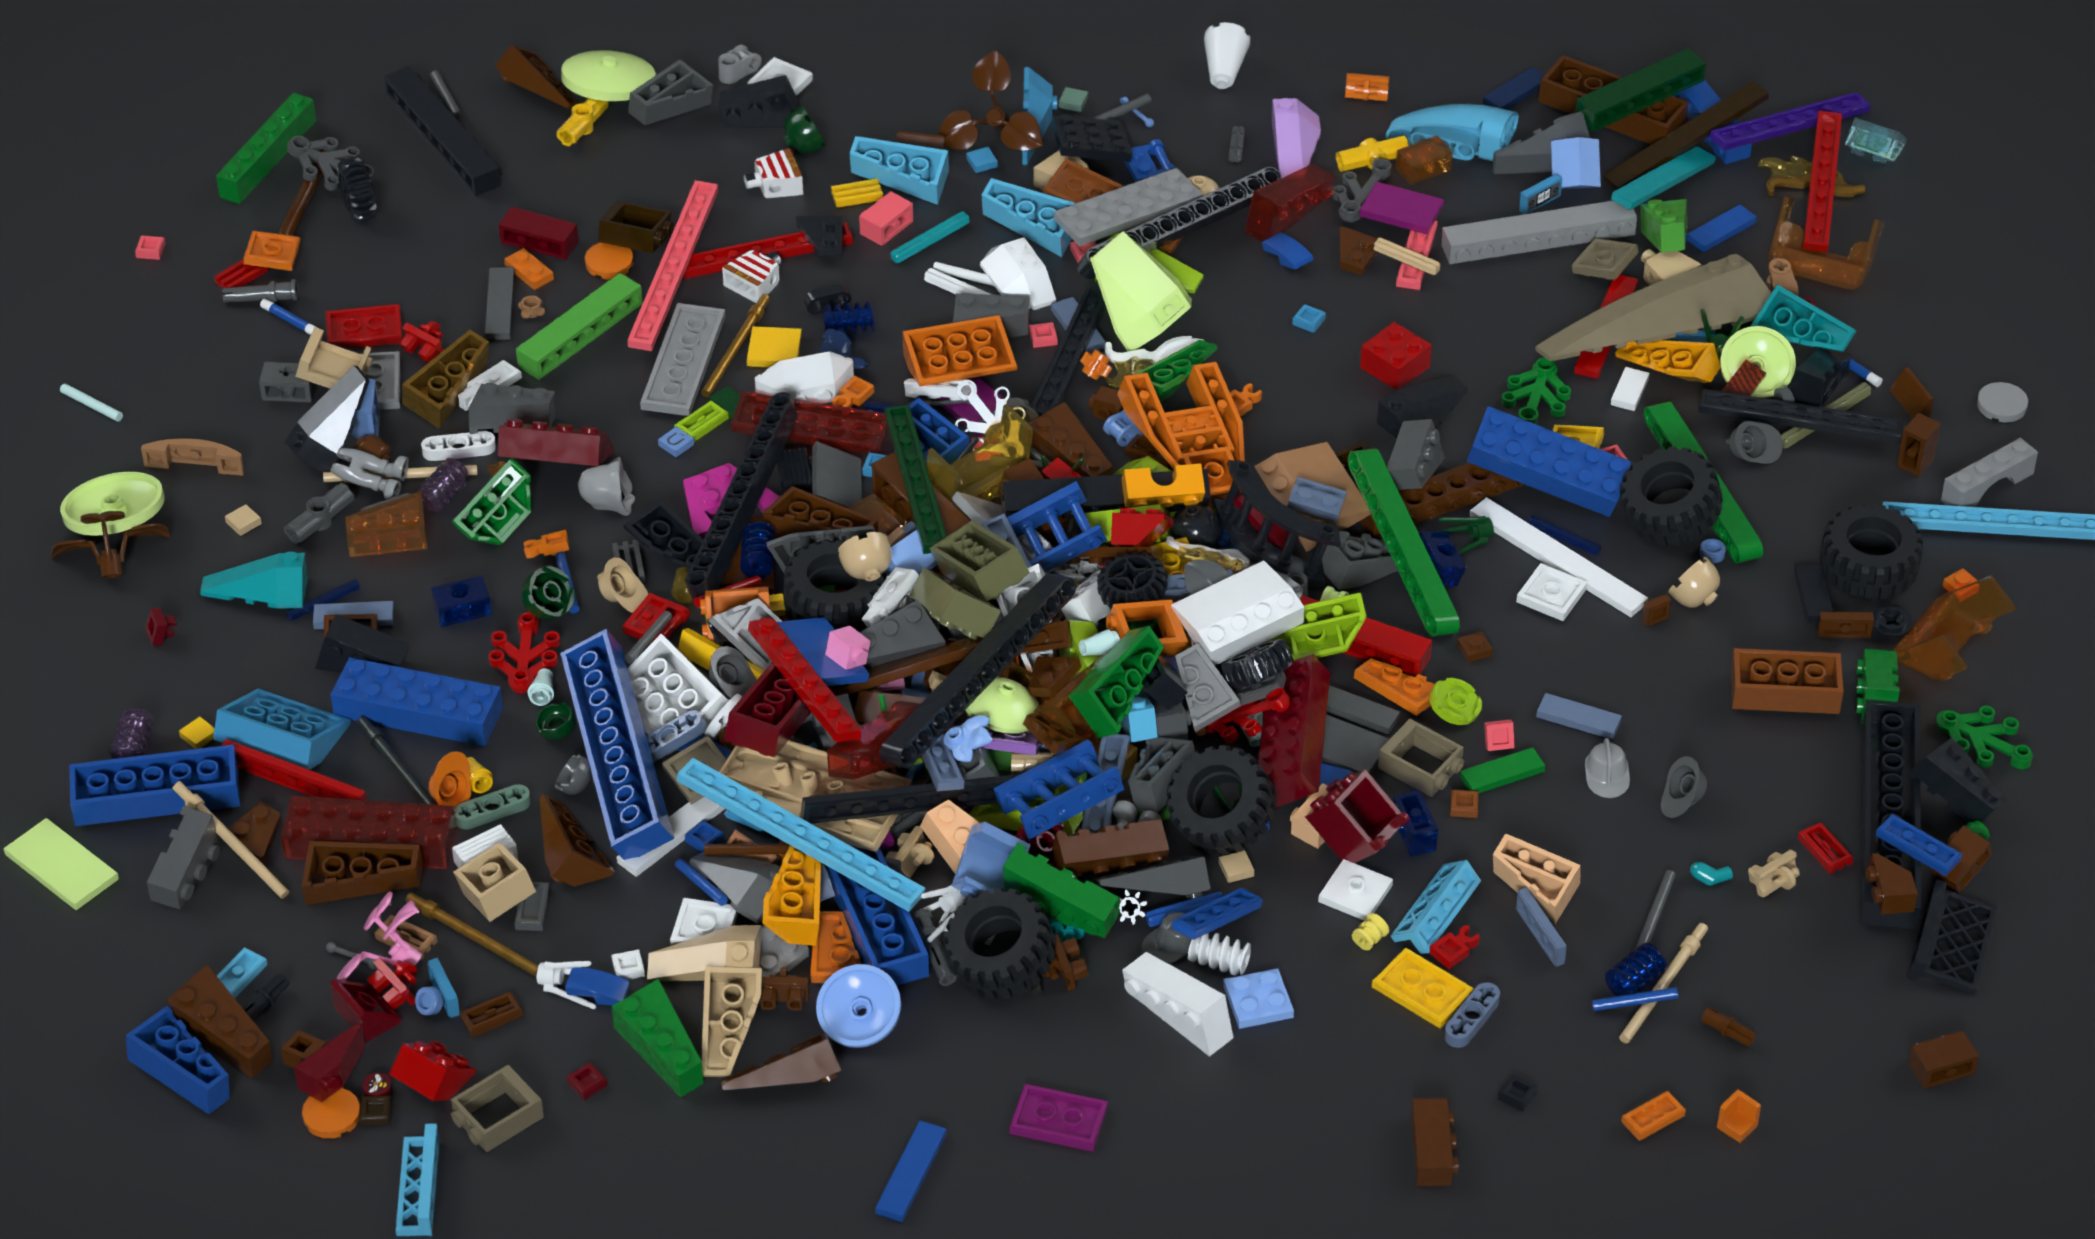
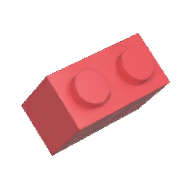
[859,191,913,246]

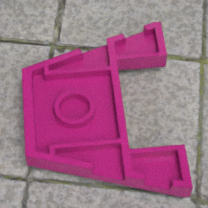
[683,463,780,540]

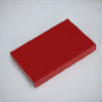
[326,304,403,349]

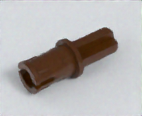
[1701,1006,1757,1047]

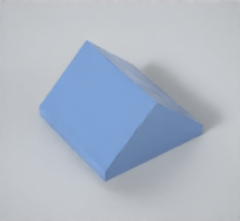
[1551,137,1601,189]
[884,530,937,575]

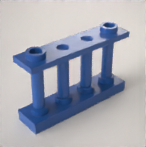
[1007,481,1107,573]
[993,740,1124,839]

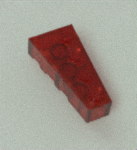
[1245,164,1335,242]
[827,701,922,780]

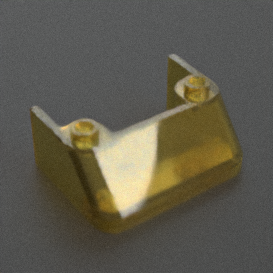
[926,403,1033,515]

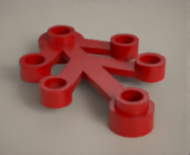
[488,612,560,694]
[1206,687,1290,744]

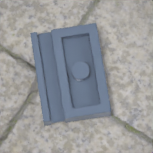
[1287,477,1347,523]

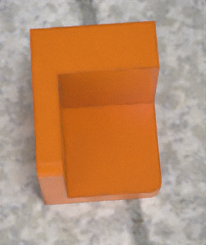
[1717,1089,1761,1143]

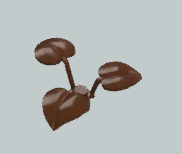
[939,51,1043,151]
[51,511,170,579]

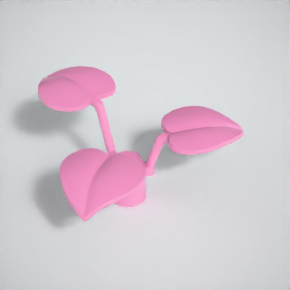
[336,891,422,980]

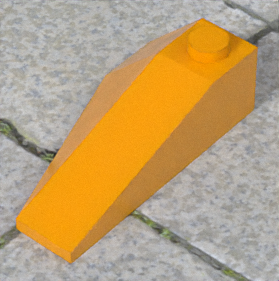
[1615,340,1720,383]
[762,845,821,946]

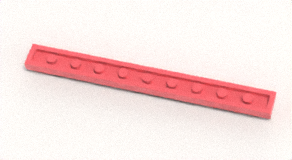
[628,180,718,351]

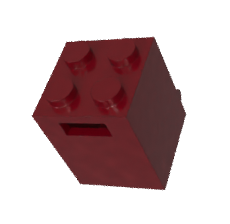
[1305,769,1410,863]

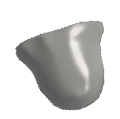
[578,457,635,516]

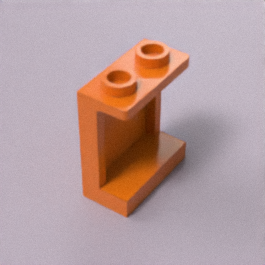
[700,587,770,644]

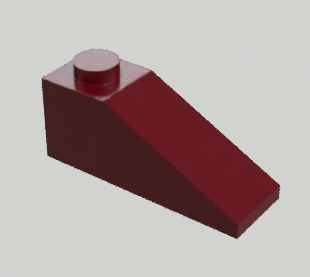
[294,1022,366,1102]

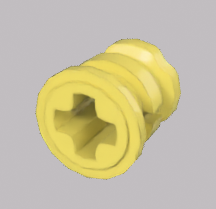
[1352,913,1389,951]

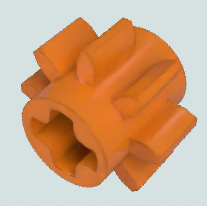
[1080,349,1112,380]

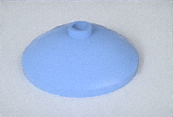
[816,964,901,1048]

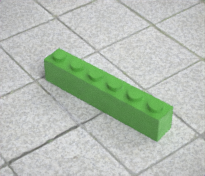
[516,273,643,380]

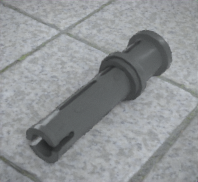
[222,279,299,303]
[911,909,957,986]

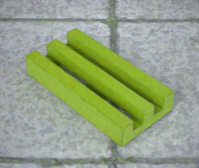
[674,401,729,442]

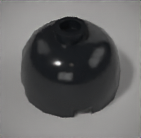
[1170,504,1223,549]

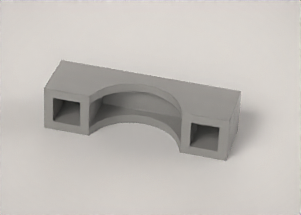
[1941,438,2038,507]

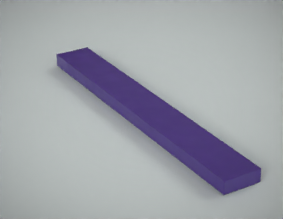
[1709,92,1871,151]

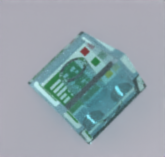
[1845,118,1907,164]

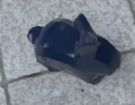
[817,329,869,369]

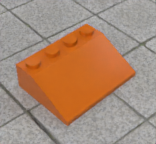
[903,315,1017,387]

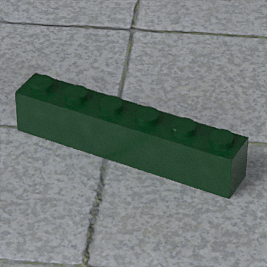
[1575,48,1706,132]

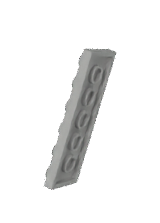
[1054,168,1203,246]
[640,303,726,416]

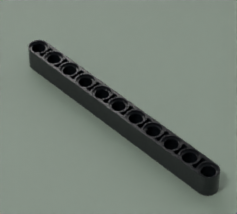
[1077,167,1282,279]
[685,392,798,602]
[880,573,1076,768]

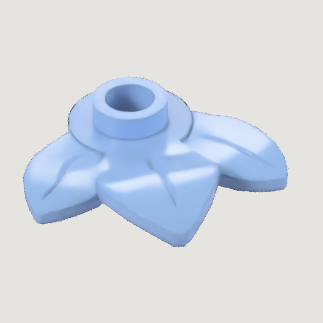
[943,716,993,762]

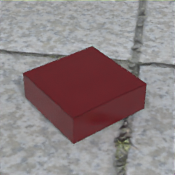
[567,1062,607,1100]

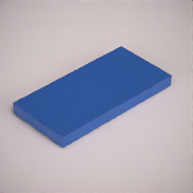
[777,617,869,686]

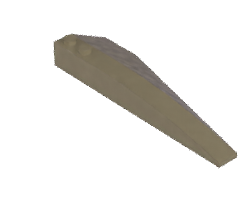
[1536,254,1771,361]

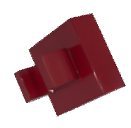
[145,608,177,645]

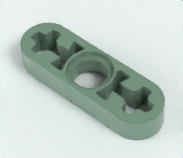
[454,784,531,829]

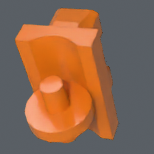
[1345,73,1389,101]

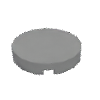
[1977,382,2028,423]

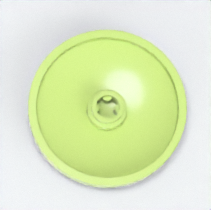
[561,50,655,101]
[60,472,165,536]

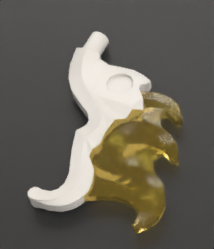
[1105,336,1204,388]
[1166,536,1256,570]

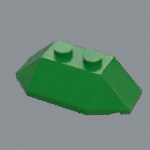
[452,458,531,546]

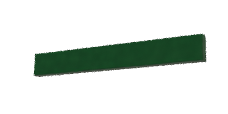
[884,405,947,554]

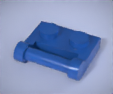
[1124,139,1176,182]

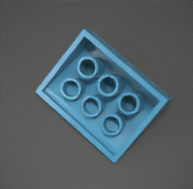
[213,689,351,770]

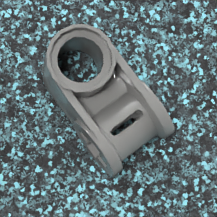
[718,44,762,84]

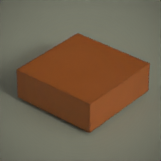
[1450,790,1479,818]

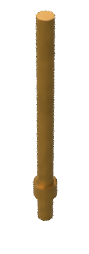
[701,294,770,397]
[406,892,539,977]

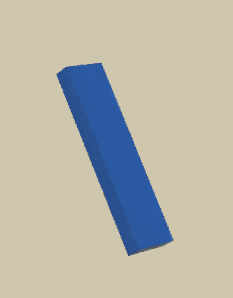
[1172,887,1263,940]
[875,1121,947,1222]

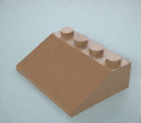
[1254,442,1371,552]

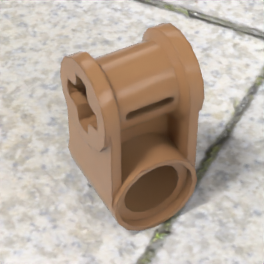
[1767,258,1798,296]

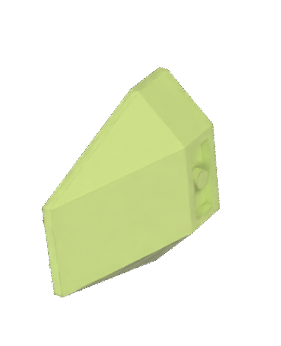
[1090,232,1192,351]

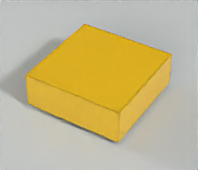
[179,717,215,749]

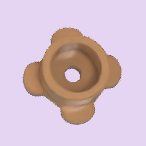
[518,295,545,319]

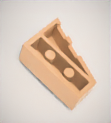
[920,800,979,874]
[1493,834,1580,925]

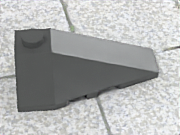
[1492,112,1590,174]
[766,525,877,573]
[1322,531,1398,590]

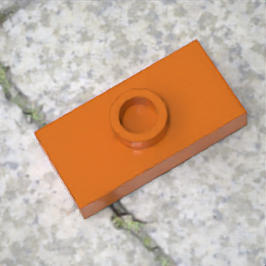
[1621,1091,1686,1141]

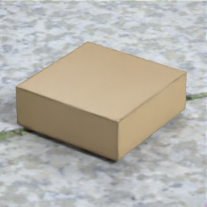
[225,504,262,536]
[1219,851,1254,883]

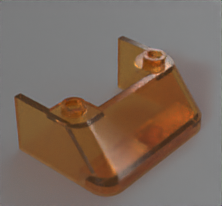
[1768,197,1884,289]
[1893,575,2016,681]

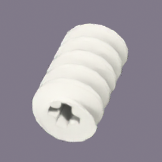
[1188,933,1251,976]

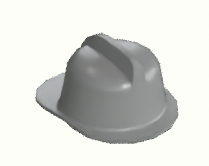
[1585,738,1630,798]

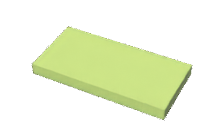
[4,818,119,910]

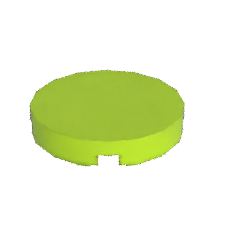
[1429,678,1482,725]

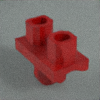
[400,321,445,363]
[367,957,417,1010]

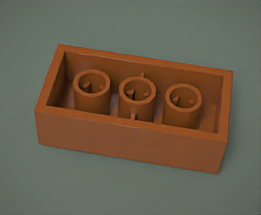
[1730,648,1843,714]

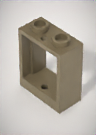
[1378,719,1464,797]
[451,1065,544,1153]

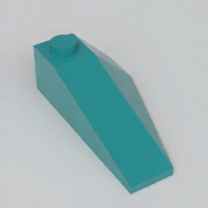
[1751,284,1856,352]
[200,552,308,608]

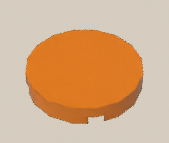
[585,242,634,280]
[302,1088,360,1138]

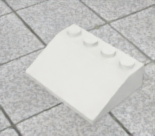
[1171,561,1304,666]
[627,634,729,755]

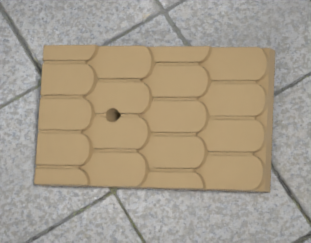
[719,740,913,852]

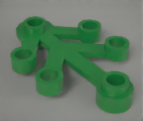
[1501,357,1571,424]
[1936,706,2033,770]

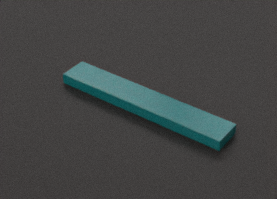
[1611,146,1716,210]

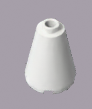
[1204,22,1250,89]

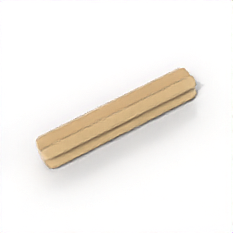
[1374,238,1441,275]

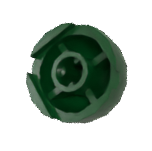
[782,105,826,154]
[521,566,575,620]

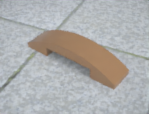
[141,439,245,476]

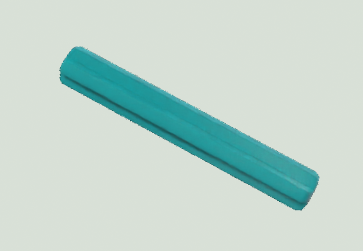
[890,211,969,264]

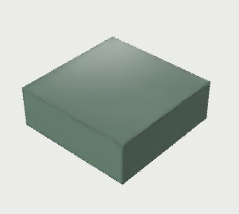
[1059,87,1088,112]

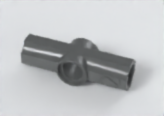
[284,482,354,545]

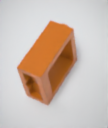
[1106,599,1188,658]

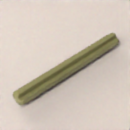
[1780,382,1872,449]

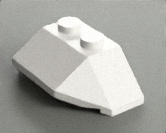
[980,237,1056,310]
[755,352,854,409]

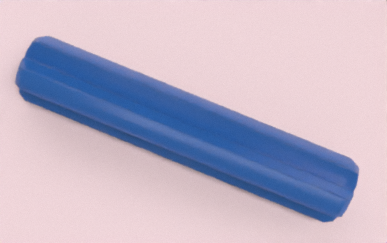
[1145,891,1223,927]

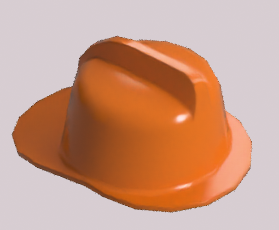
[429,751,471,814]

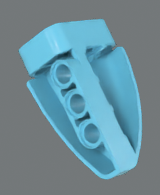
[1386,104,1518,161]

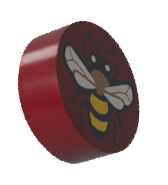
[362,1073,392,1096]

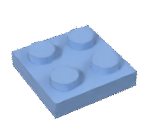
[1223,968,1294,1029]

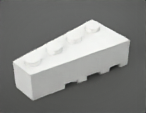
[1122,952,1233,1057]

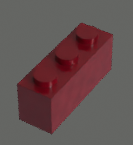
[499,207,579,260]

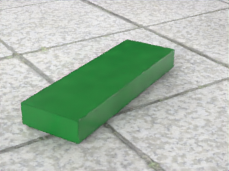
[1460,747,1545,794]

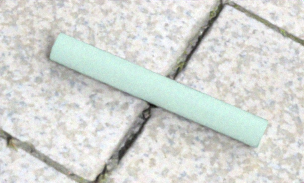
[60,383,123,422]

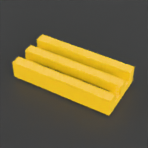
[831,178,883,208]

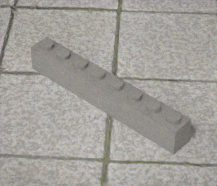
[1441,201,1637,264]

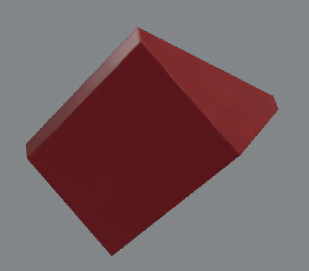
[330,979,402,1043]

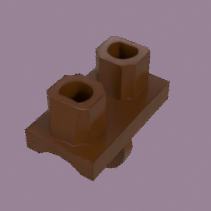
[1042,935,1088,991]
[760,967,809,1011]

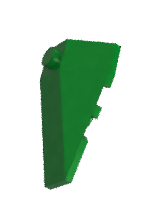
[1133,340,1217,403]

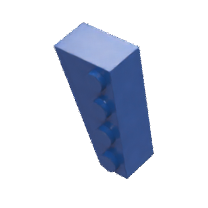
[126,1005,230,1114]

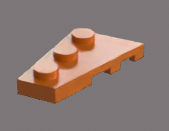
[1353,659,1435,716]
[810,911,861,983]

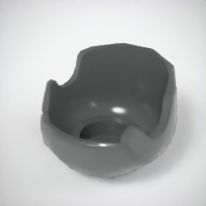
[555,754,592,795]

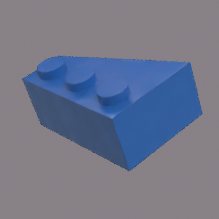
[909,398,973,485]

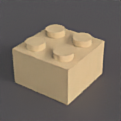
[454,842,536,922]

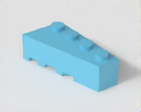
[850,136,949,205]
[981,178,1076,257]

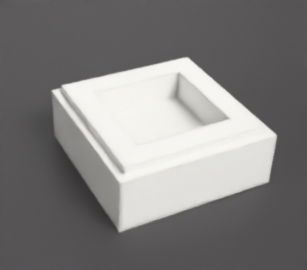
[611,949,645,980]

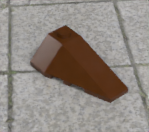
[495,45,578,109]

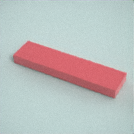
[1396,221,1438,290]

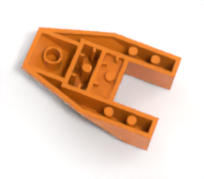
[1117,362,1245,496]

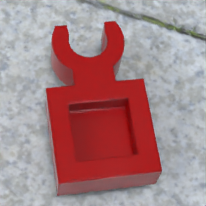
[1429,925,1480,969]

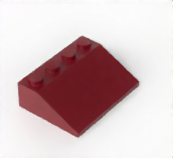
[498,419,614,466]

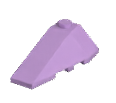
[1272,98,1321,182]

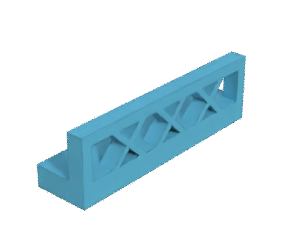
[1390,860,1481,954]
[396,1124,440,1236]

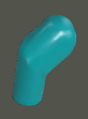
[1690,862,1733,886]

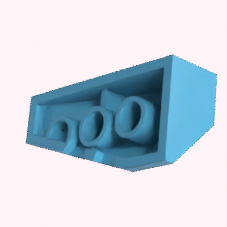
[1022,67,1057,165]

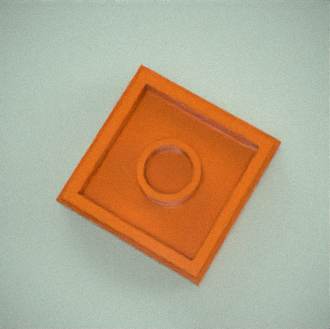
[243,231,301,271]

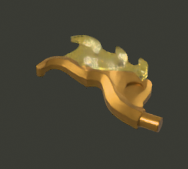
[1758,156,1865,197]

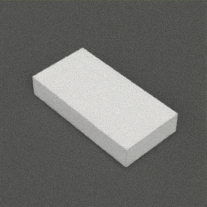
[1611,367,1649,411]

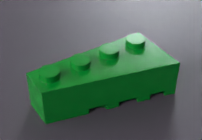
[1068,626,1164,738]
[1003,843,1120,938]
[612,979,704,1098]

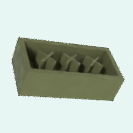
[929,521,1030,602]
[909,567,1001,640]

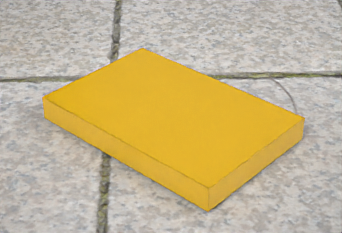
[1372,948,1474,1029]

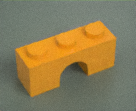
[1121,463,1205,508]

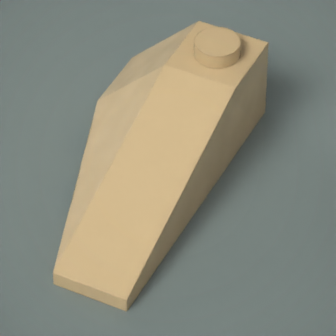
[647,925,762,981]
[702,967,762,1077]

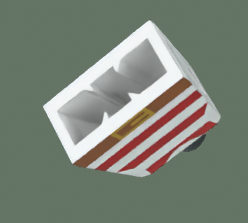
[744,148,803,198]
[722,250,781,303]

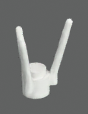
[910,885,968,943]
[537,961,596,1009]

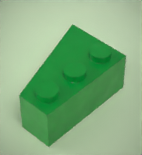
[1856,649,1900,725]

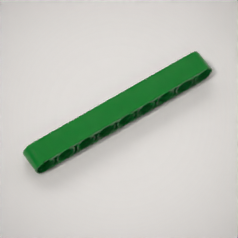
[1644,401,1763,564]
[1348,448,1460,637]

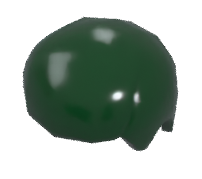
[535,702,576,741]

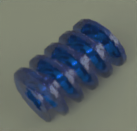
[823,301,875,333]
[740,522,775,579]
[1605,942,1667,996]

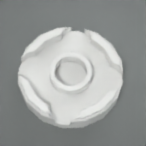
[705,694,742,740]

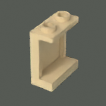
[296,327,373,389]

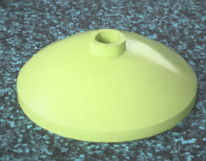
[1720,326,1796,398]
[965,676,1041,734]

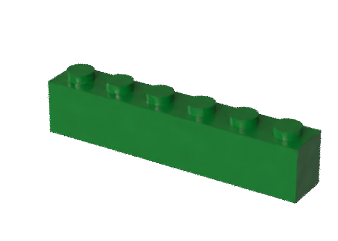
[216,93,316,204]

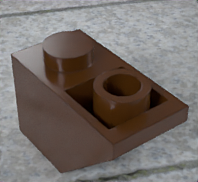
[1866,853,1918,914]

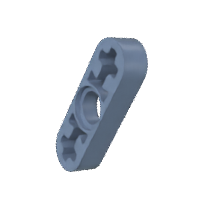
[646,710,707,763]
[1445,983,1500,1048]

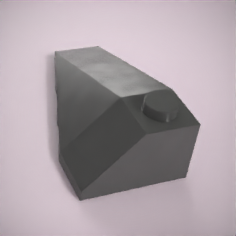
[689,852,780,923]
[1092,855,1211,899]

